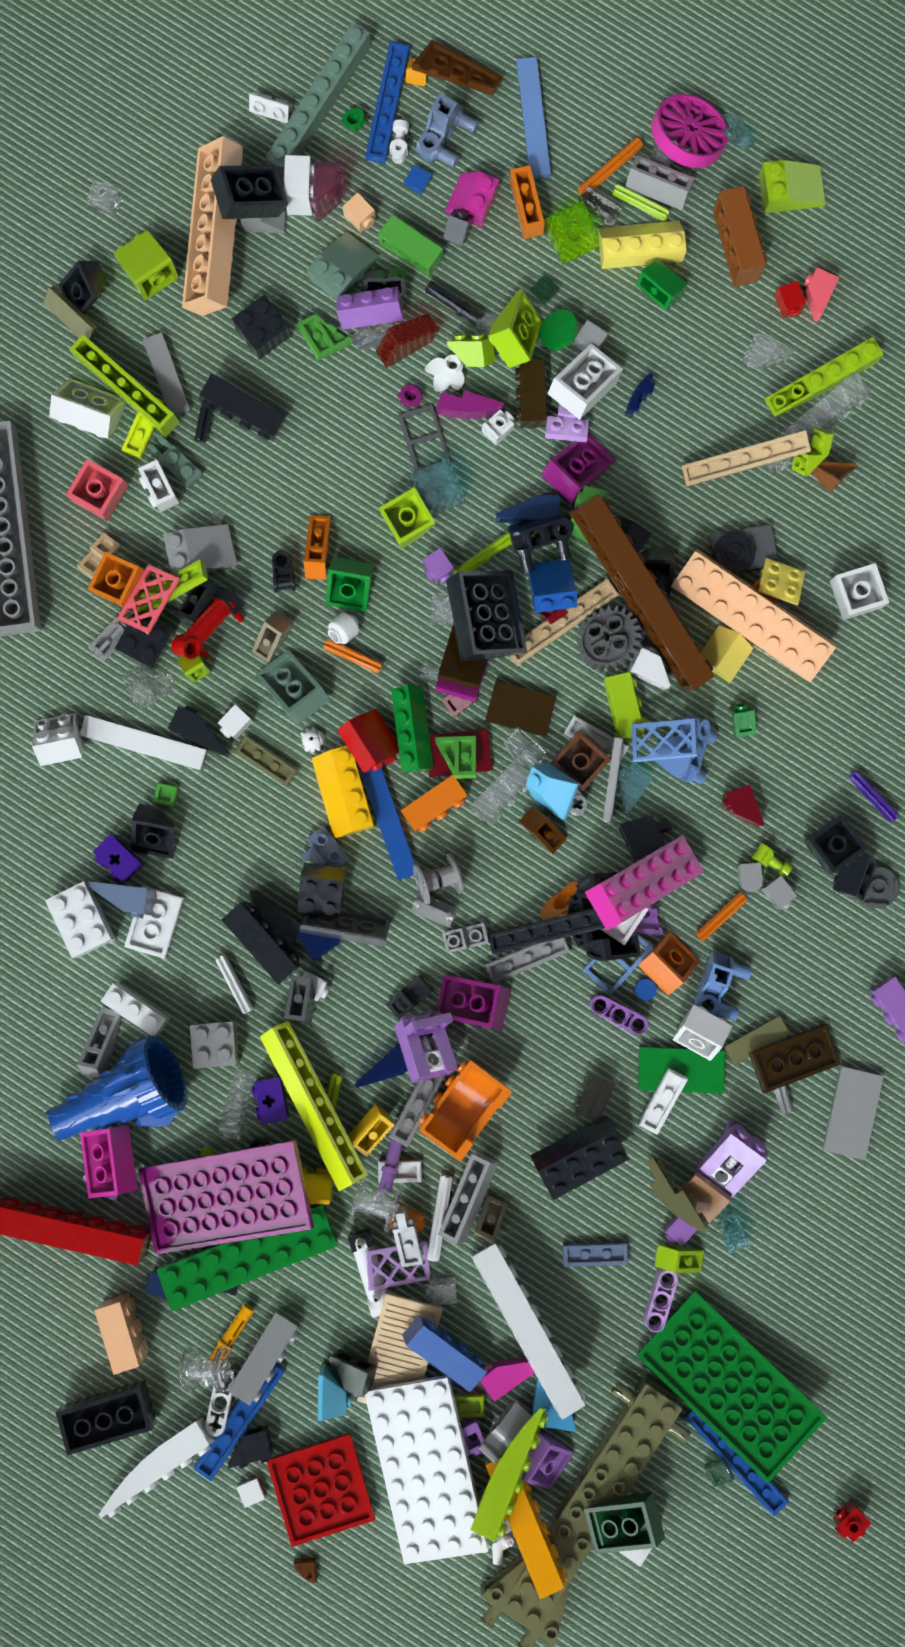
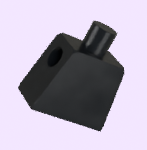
[617,815,672,862]

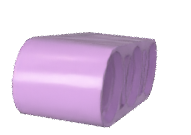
[643,1268,678,1332]

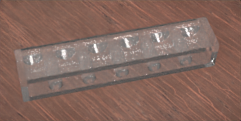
[764,372,871,475]

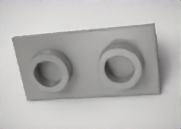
[88,617,126,662]
[411,892,458,928]

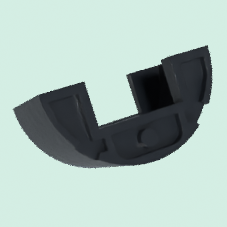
[568,872,641,961]

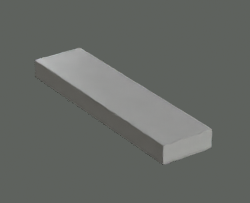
[142,333,191,416]
[603,735,624,822]
[484,938,571,984]
[389,1060,446,1147]

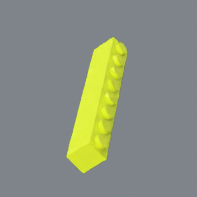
[260,1021,368,1191]

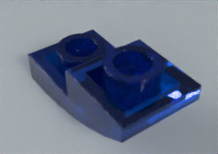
[624,373,655,418]

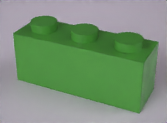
[378,215,443,277]

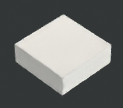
[237,1476,266,1508]

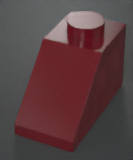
[721,784,765,827]

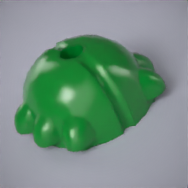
[340,108,366,132]

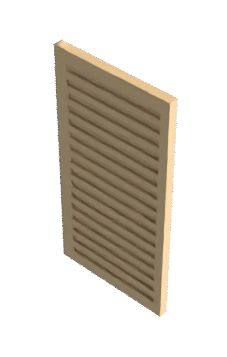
[357,1292,443,1404]

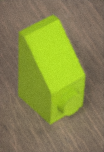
[177,654,211,684]
[655,1244,704,1273]

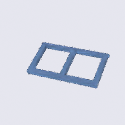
[582,933,653,995]

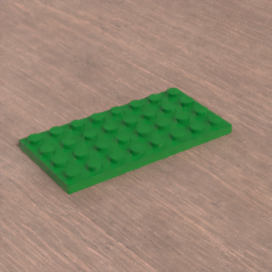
[636,1290,827,1483]

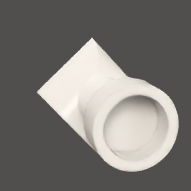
[389,120,409,164]

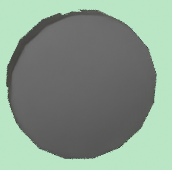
[860,866,900,908]

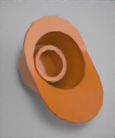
[541,881,578,920]

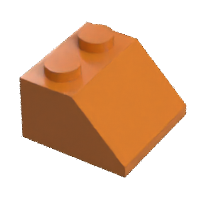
[638,931,700,995]

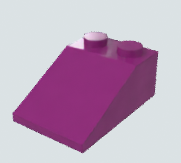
[541,433,616,504]
[436,975,511,1031]

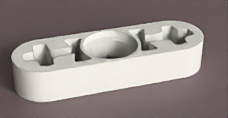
[205,1369,236,1436]

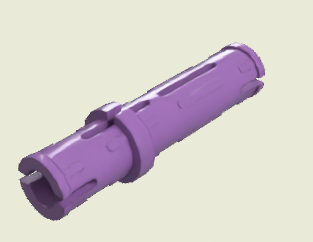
[378,1139,403,1194]

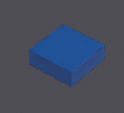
[404,165,432,195]

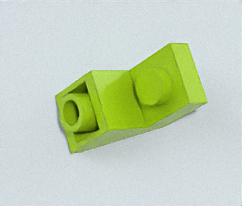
[792,428,834,476]

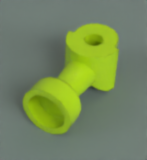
[751,843,793,879]

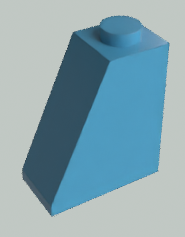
[531,1376,575,1432]

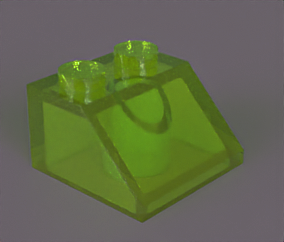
[544,201,599,265]

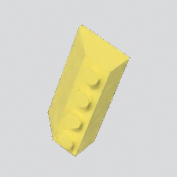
[597,220,687,269]

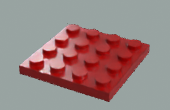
[267,1432,376,1547]

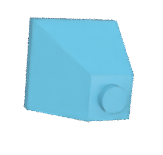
[526,762,579,820]
[318,1364,352,1421]

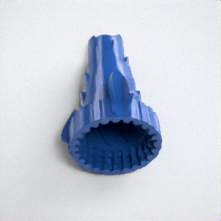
[45,1036,188,1141]

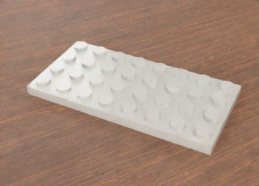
[365,1375,489,1564]

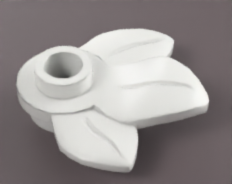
[425,355,465,392]

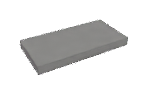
[822,1066,884,1160]

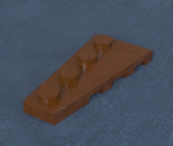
[412,40,503,96]

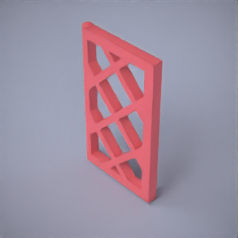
[117,565,180,634]

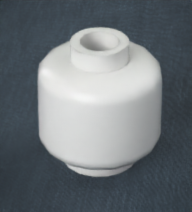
[328,613,359,644]

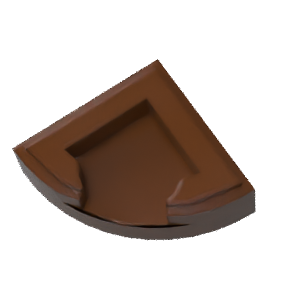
[293,1557,317,1583]

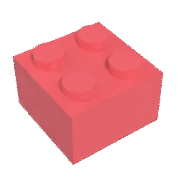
[66,459,128,522]

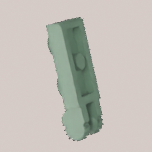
[147,435,203,489]

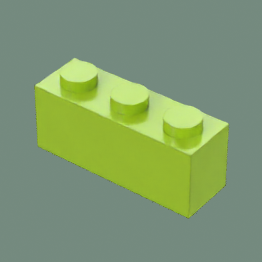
[603,672,647,740]

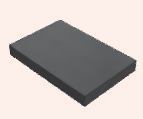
[709,525,778,572]

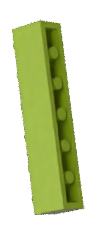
[69,334,180,437]

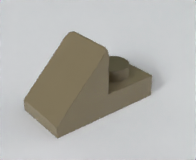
[474,1196,508,1243]

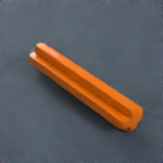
[323,639,383,673]
[696,892,748,941]

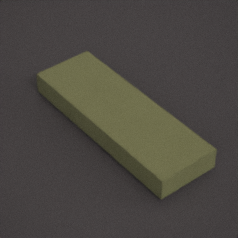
[43,286,98,342]
[234,735,298,788]
[723,1015,790,1066]

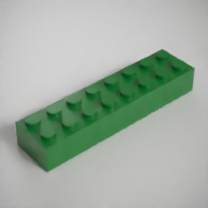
[157,1204,337,1312]

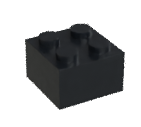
[231,294,292,360]
[114,613,174,672]
[803,814,868,875]
[297,863,347,918]

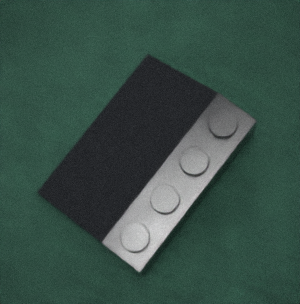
[446,571,527,662]

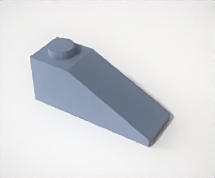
[87,881,155,918]

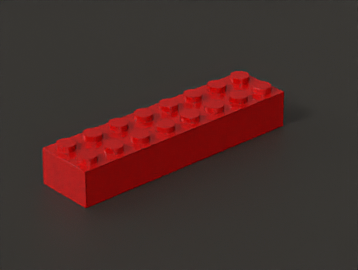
[0,1197,151,1266]

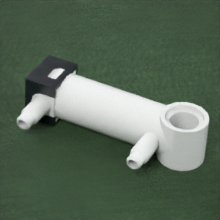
[348,1228,389,1318]

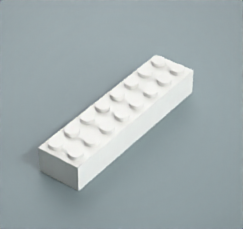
[471,1243,586,1420]

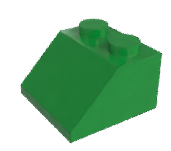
[325,556,374,612]

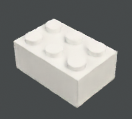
[548,344,623,420]
[45,882,116,958]

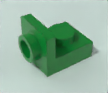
[729,703,757,738]

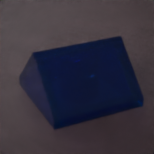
[297,932,343,962]

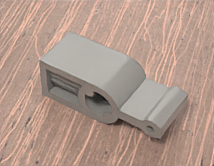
[478,1402,532,1464]

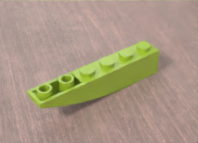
[764,337,884,417]
[470,1407,549,1542]

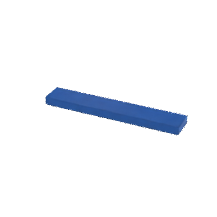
[365,41,410,164]
[357,763,415,881]
[193,1363,286,1481]
[684,1409,789,1517]

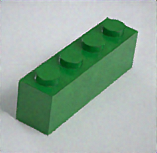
[391,685,434,773]

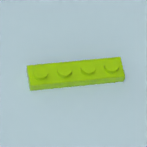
[137,559,208,615]

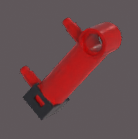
[171,587,244,660]

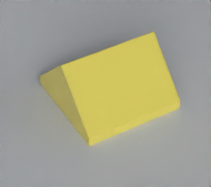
[700,626,754,683]

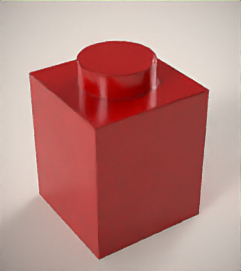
[774,281,806,318]

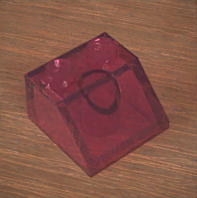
[313,162,346,221]

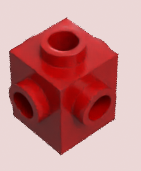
[832,1500,872,1542]

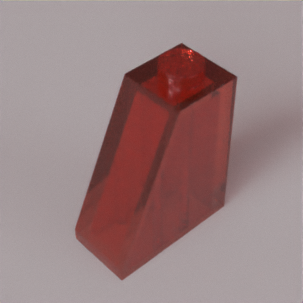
[376,313,439,368]

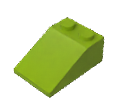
[759,160,826,213]
[488,289,542,368]

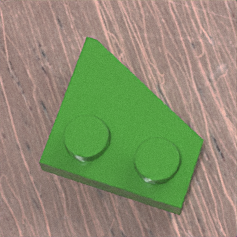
[297,314,353,361]
[435,736,476,779]

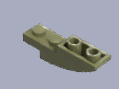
[645,1157,709,1233]

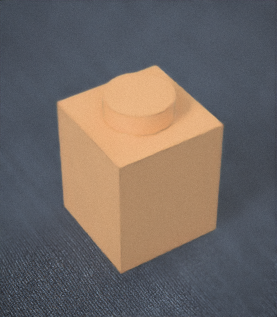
[343,193,376,233]

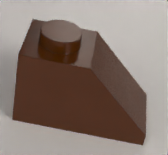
[518,806,567,854]

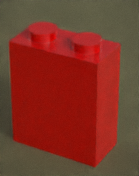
[337,709,399,773]

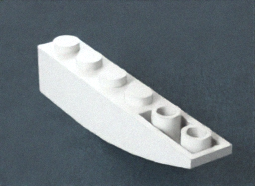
[99,1417,216,1518]

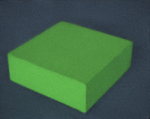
[153,782,179,807]

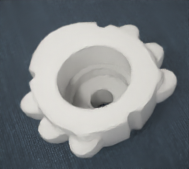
[301,727,325,753]

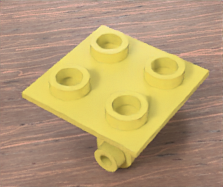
[758,558,805,605]

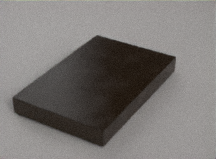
[437,624,487,690]
[485,681,556,738]

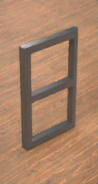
[398,404,451,474]

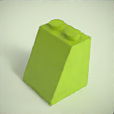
[113,230,179,301]

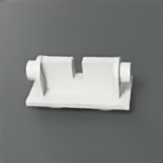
[249,91,293,123]

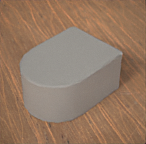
[737,863,763,893]

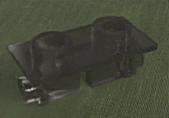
[578,186,623,227]

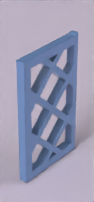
[632,718,698,762]

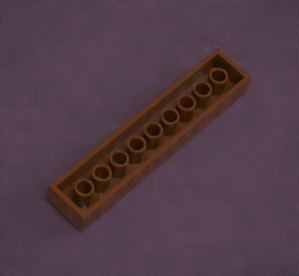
[569,495,714,691]

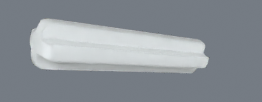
[216,955,253,1014]

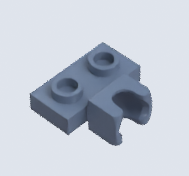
[301,826,349,867]

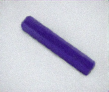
[849,771,899,822]

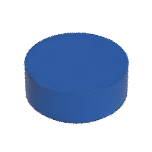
[635,979,657,1000]

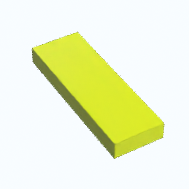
[121,397,166,459]

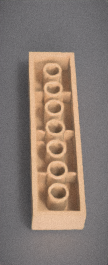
[182,136,243,316]
[671,549,836,682]

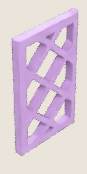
[365,1240,431,1291]

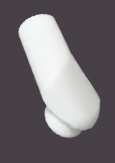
[492,1533,515,1565]

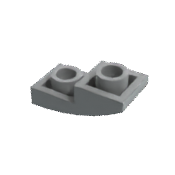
[442,922,490,954]

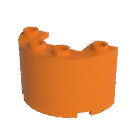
[418,1060,512,1162]

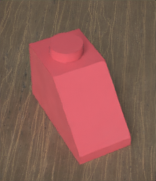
[804,268,839,322]

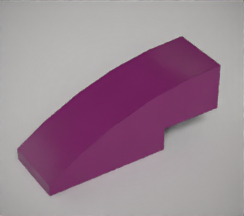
[437,390,504,419]

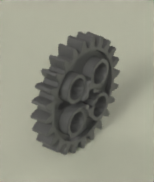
[575,605,644,673]

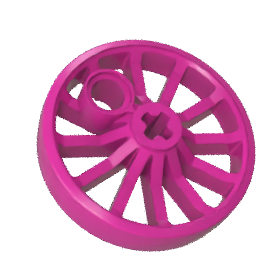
[651,94,728,168]

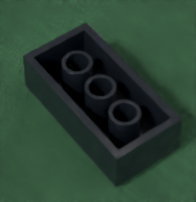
[530,1115,630,1200]
[55,1380,157,1456]

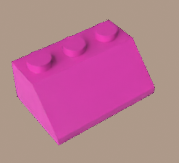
[80,1125,137,1198]

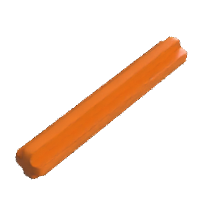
[578,137,643,198]

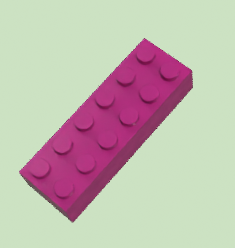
[585,835,704,930]

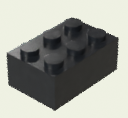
[211,165,288,219]

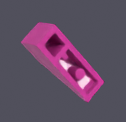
[480,1357,535,1402]

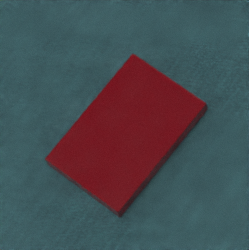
[429,729,492,778]

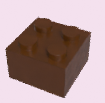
[551,728,612,791]

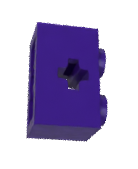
[93,834,145,883]
[252,1076,290,1125]

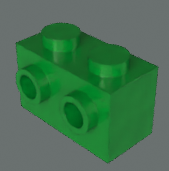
[636,259,687,311]

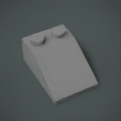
[163,524,238,575]

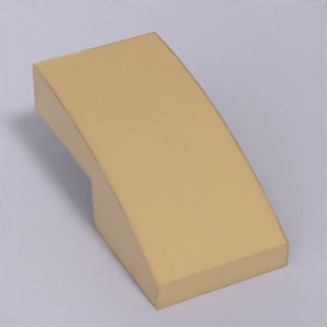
[77,533,120,579]

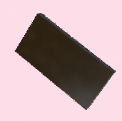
[748,1024,841,1093]

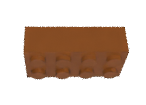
[713,186,767,288]

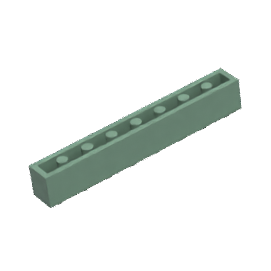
[265,23,371,179]

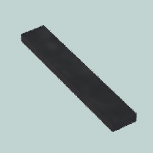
[488,908,605,955]

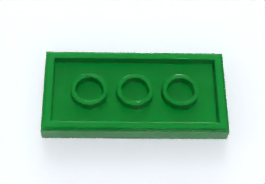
[637,1047,725,1094]

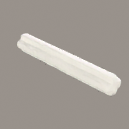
[427,1175,452,1261]

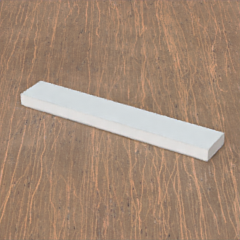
[79,715,207,770]

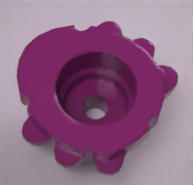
[397,383,422,408]

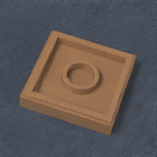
[676,1171,732,1226]

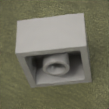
[190,1020,239,1069]

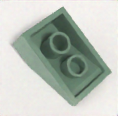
[307,232,379,301]
[256,650,330,726]

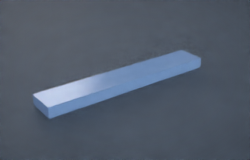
[516,57,551,179]

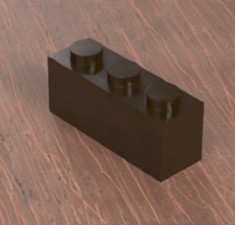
[515,360,546,428]

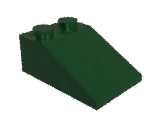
[584,1492,665,1554]

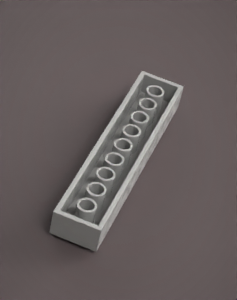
[0,421,42,637]

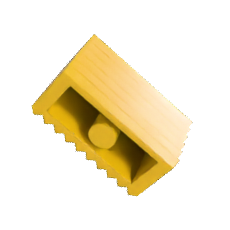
[348,1104,394,1157]

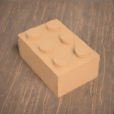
[94,1292,149,1375]

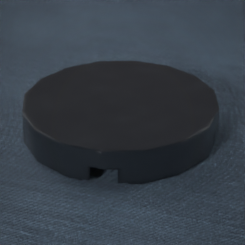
[713,532,756,575]

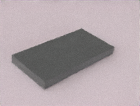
[300,911,391,947]

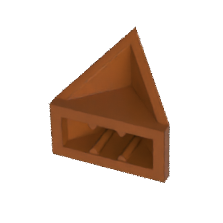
[811,462,856,493]

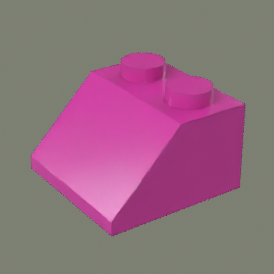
[445,172,499,227]

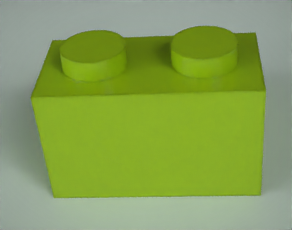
[378,487,436,549]

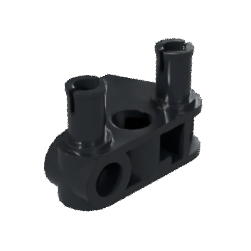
[508,515,573,573]

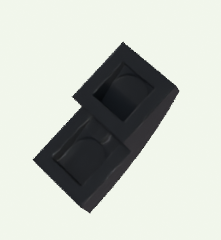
[385,975,434,1020]

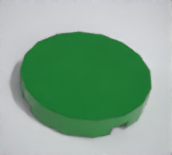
[540,309,579,351]

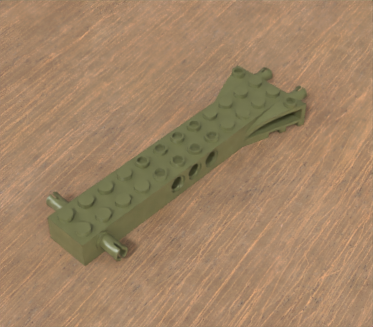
[480,1377,691,1647]

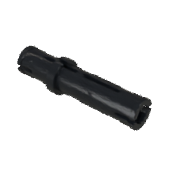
[425,281,483,326]

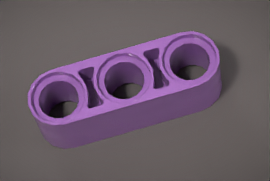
[589,995,648,1035]

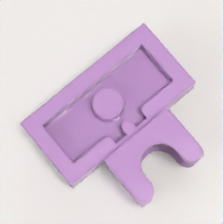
[545,403,589,442]

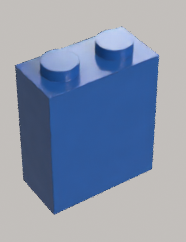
[528,559,577,613]

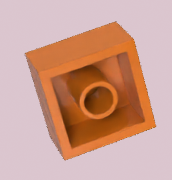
[87,552,150,612]

